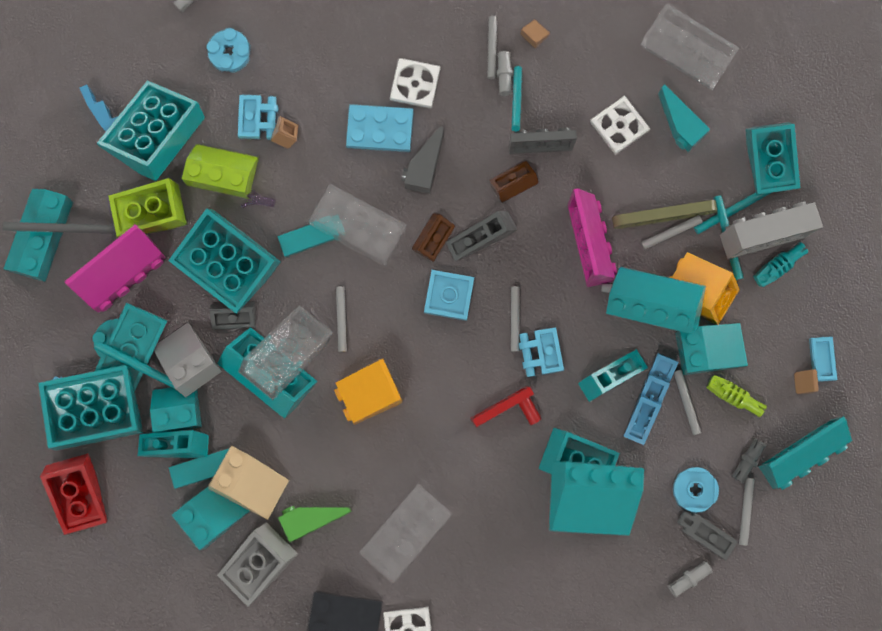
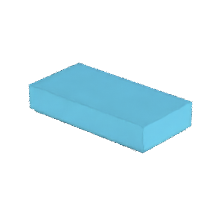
[809,337,837,382]

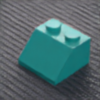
[150,387,202,433]

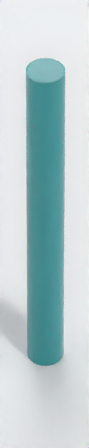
[511,66,522,132]
[693,192,772,235]
[713,195,744,280]
[94,341,175,388]

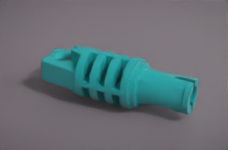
[753,242,808,287]

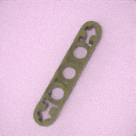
[612,200,718,229]

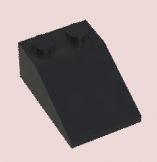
[307,591,383,631]

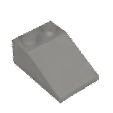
[154,322,222,398]
[217,522,298,607]

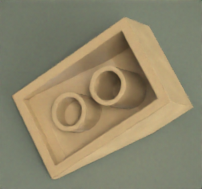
[208,446,289,520]

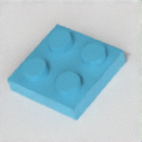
[424,270,474,321]

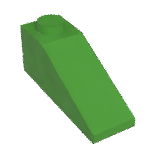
[278,506,352,542]

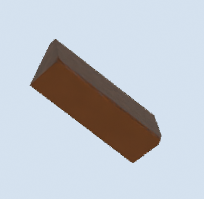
[489,161,538,202]
[412,213,455,262]

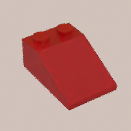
[40,453,107,535]

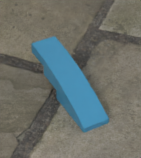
[79,85,118,132]
[623,353,678,445]

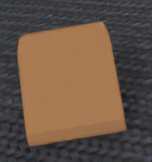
[520,20,550,49]
[271,116,299,149]
[794,369,819,394]

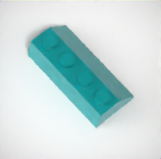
[4,189,73,282]
[606,267,706,334]
[217,327,317,419]
[758,416,852,490]

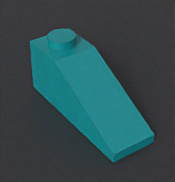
[658,84,710,152]
[578,349,648,402]
[137,430,209,458]

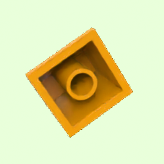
[669,252,740,325]
[334,359,402,425]

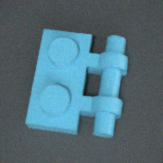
[238,95,278,140]
[519,327,564,377]

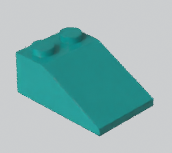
[745,123,800,194]
[675,323,748,376]
[538,428,620,474]
[172,486,250,550]

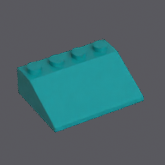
[97,80,205,181]
[168,208,281,314]
[38,365,143,451]
[549,462,644,536]

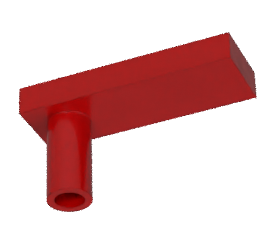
[470,386,542,427]

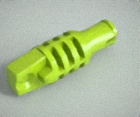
[706,375,767,418]

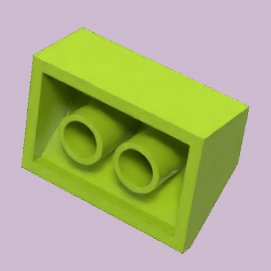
[182,144,259,199]

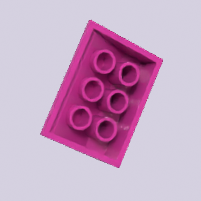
[567,189,617,287]
[65,224,166,313]

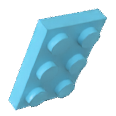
[346,105,413,152]

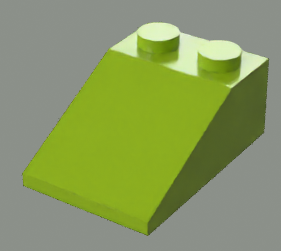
[109,178,187,238]

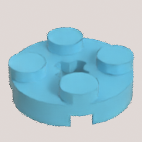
[207,28,250,72]
[673,467,719,512]

